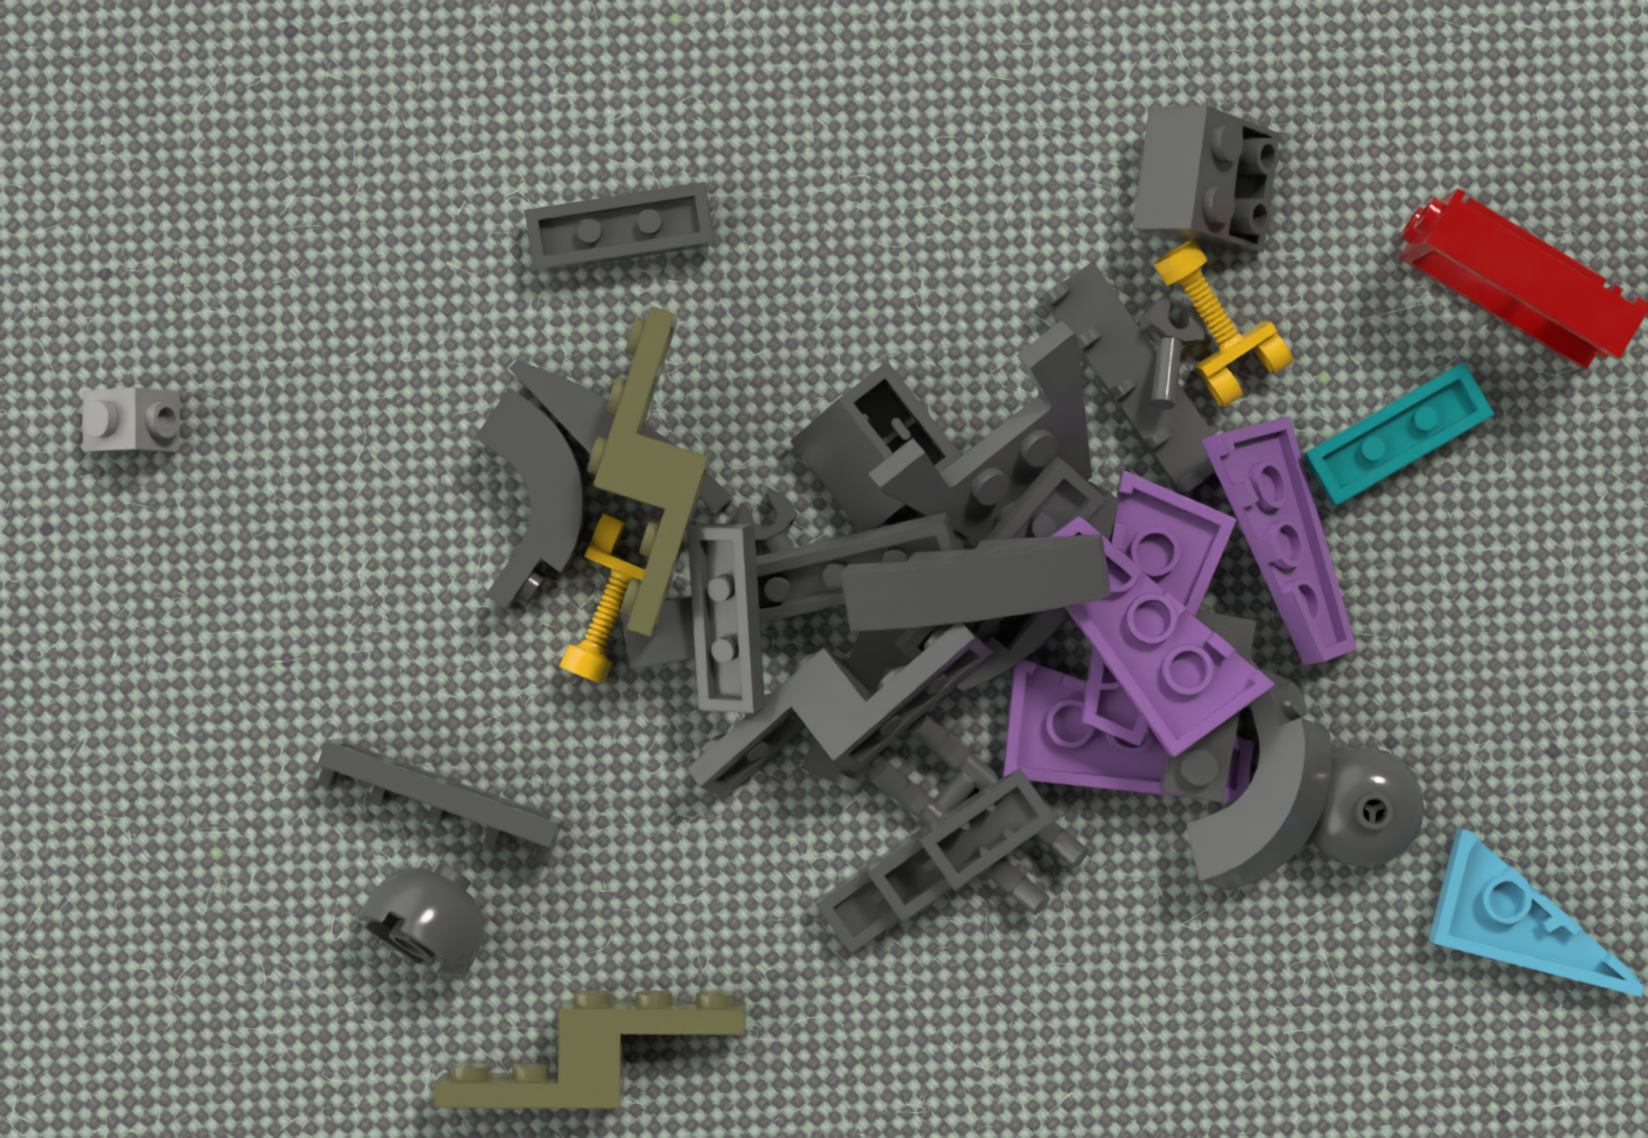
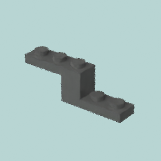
[687,622,994,798]

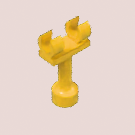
[1153,238,1294,407]
[559,513,645,685]

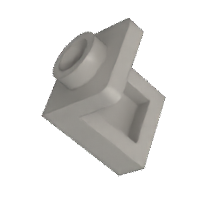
[82,387,180,453]

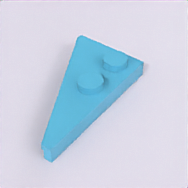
[1428,828,1644,997]

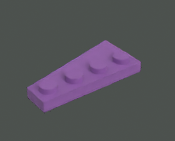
[1002,659,1253,802]

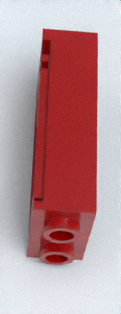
[1399,188,1648,370]

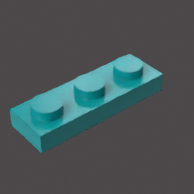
[1302,362,1495,506]

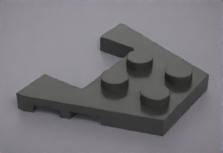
[868,320,1092,543]

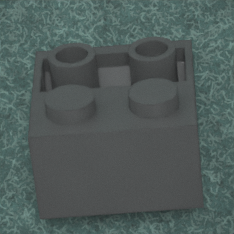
[1133,106,1280,253]
[790,361,962,532]

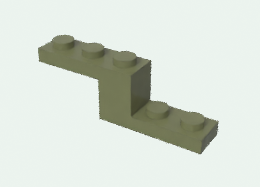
[587,306,711,637]
[434,990,746,1109]

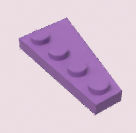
[1201,416,1357,666]
[1080,470,1237,746]
[1049,516,1276,757]

